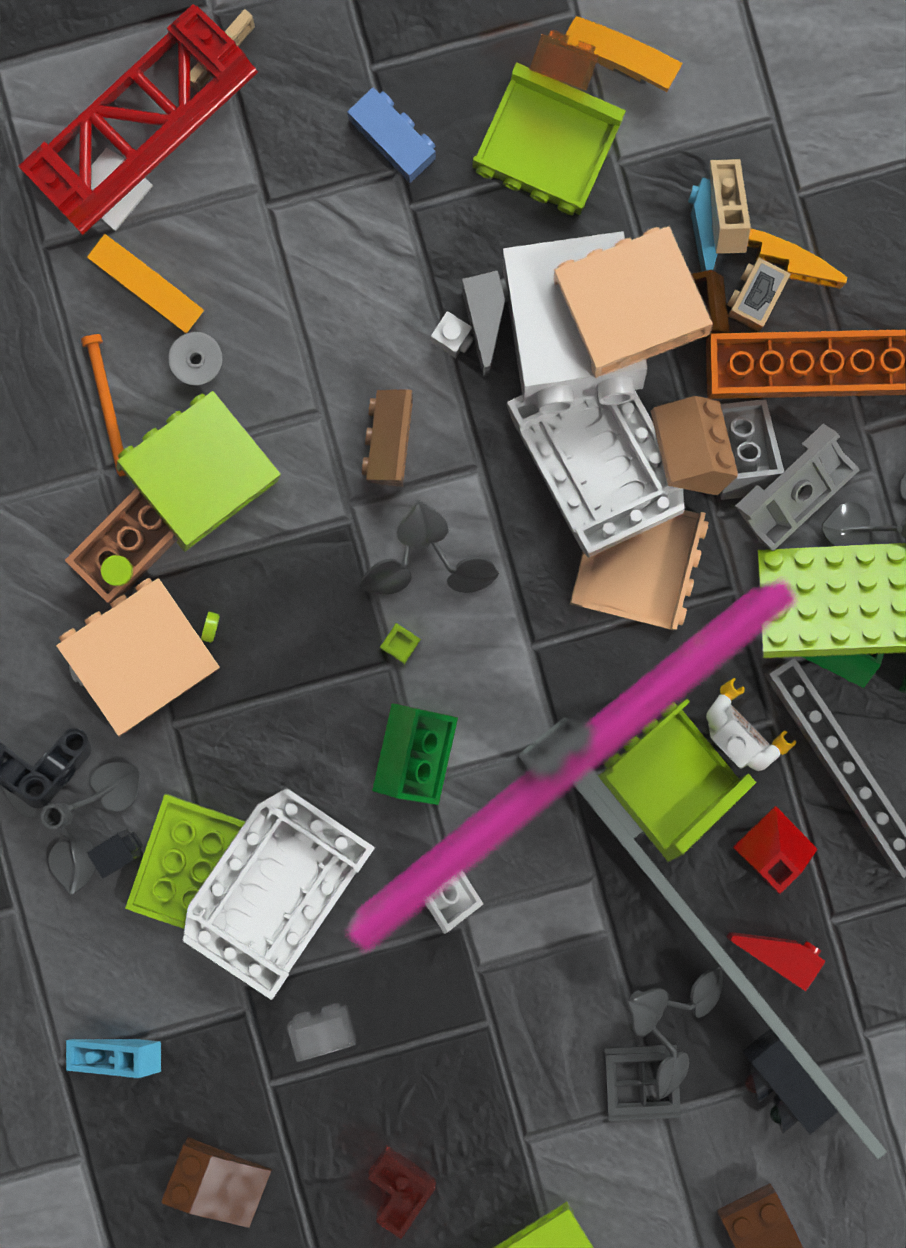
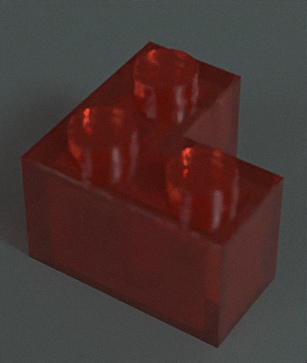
[368,1145,436,1239]

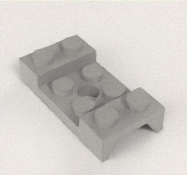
[735,423,860,551]

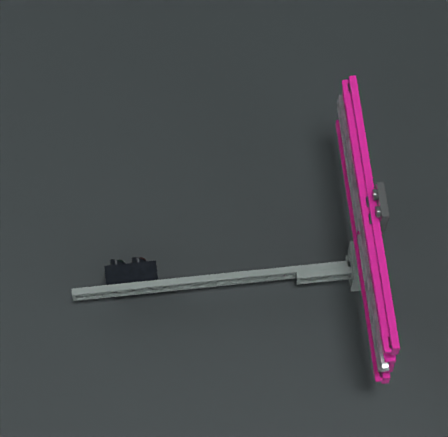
[348,579,887,1159]

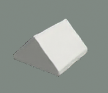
[91,147,153,231]
[425,873,483,934]

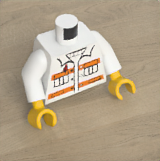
[706,678,796,771]

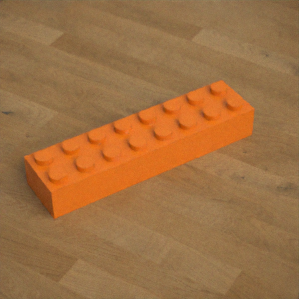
[706,330,906,399]

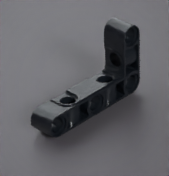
[0,728,91,808]

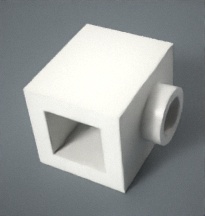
[431,311,474,358]

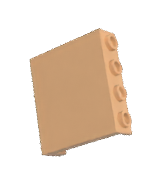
[553,226,713,378]
[570,510,709,631]
[56,578,220,737]

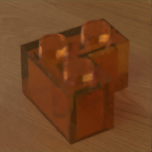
[529,30,600,90]

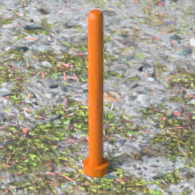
[81,334,127,477]

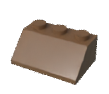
[362,389,413,487]
[651,396,738,495]

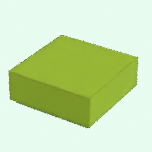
[380,623,421,664]

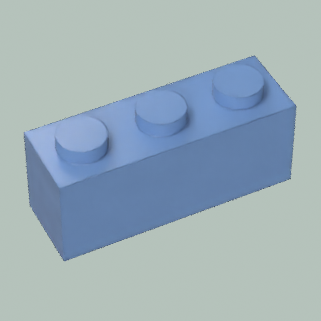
[347,87,436,183]

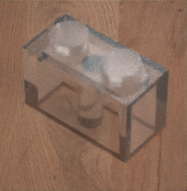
[287,1003,357,1062]

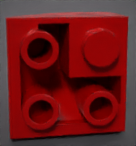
[733,806,818,894]

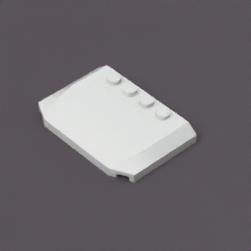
[507,391,684,558]
[183,788,375,1000]

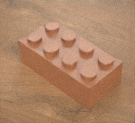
[64,488,178,603]

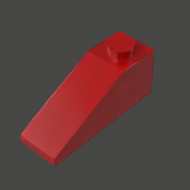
[726,932,826,991]

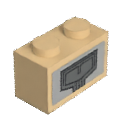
[727,258,791,332]

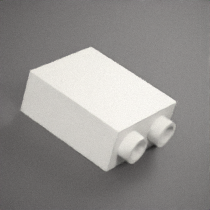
[503,231,647,414]

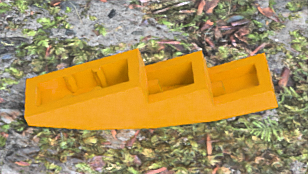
[561,16,683,92]
[747,229,847,289]
[86,234,204,333]

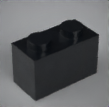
[87,829,143,879]

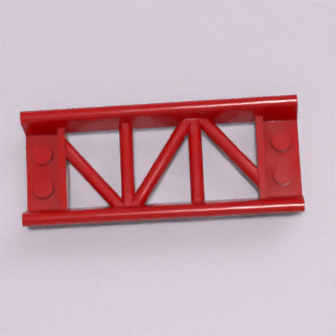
[18,4,258,235]

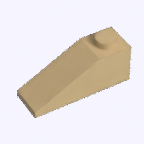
[710,159,751,254]

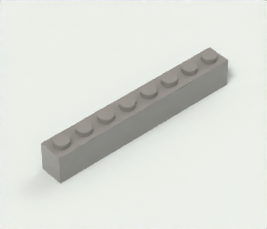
[764,657,906,878]

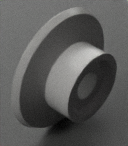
[169,332,222,385]

